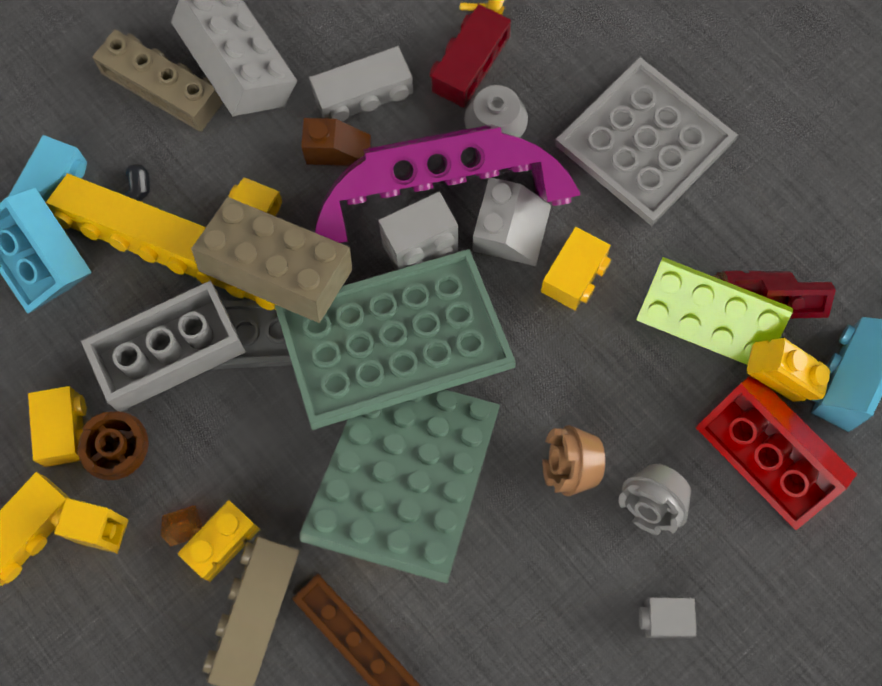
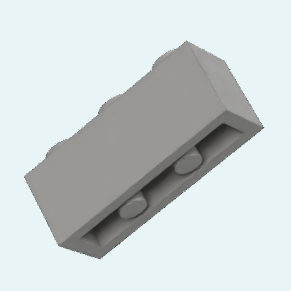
[309,46,413,121]

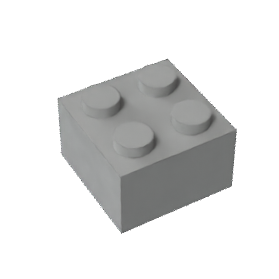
[378,191,458,271]

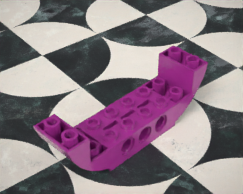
[315,124,580,243]

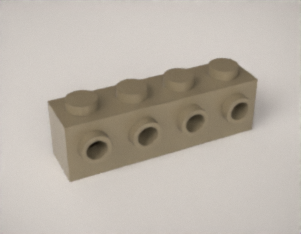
[92,29,223,132]
[202,537,300,686]

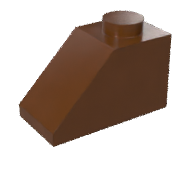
[301,118,371,166]

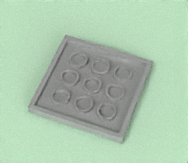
[555,57,738,226]

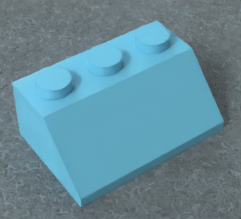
[0,188,92,314]
[811,317,882,432]

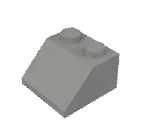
[472,177,551,266]

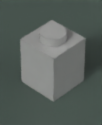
[639,598,697,638]

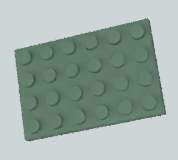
[275,249,516,430]
[300,389,500,584]

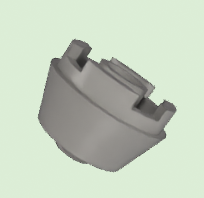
[464,85,528,138]
[619,464,691,535]

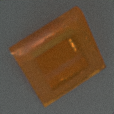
[161,505,202,547]

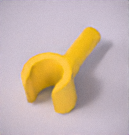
[460,0,505,14]

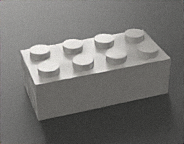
[171,0,297,116]
[81,281,246,412]

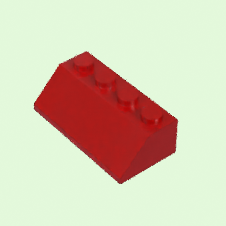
[695,375,857,530]

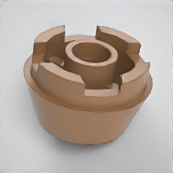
[542,425,605,496]

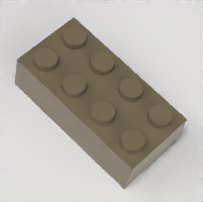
[191,197,352,323]

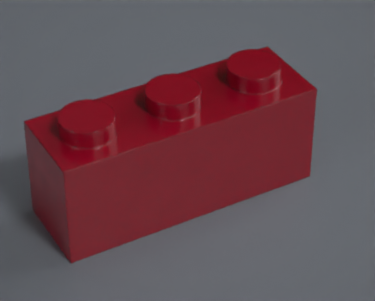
[429,4,511,108]

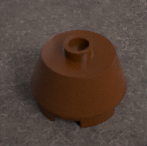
[78,411,149,480]

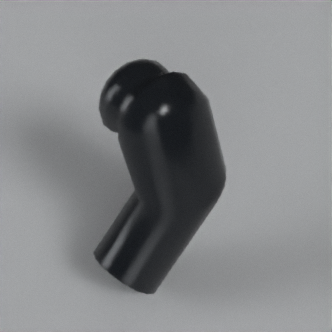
[124,164,150,202]

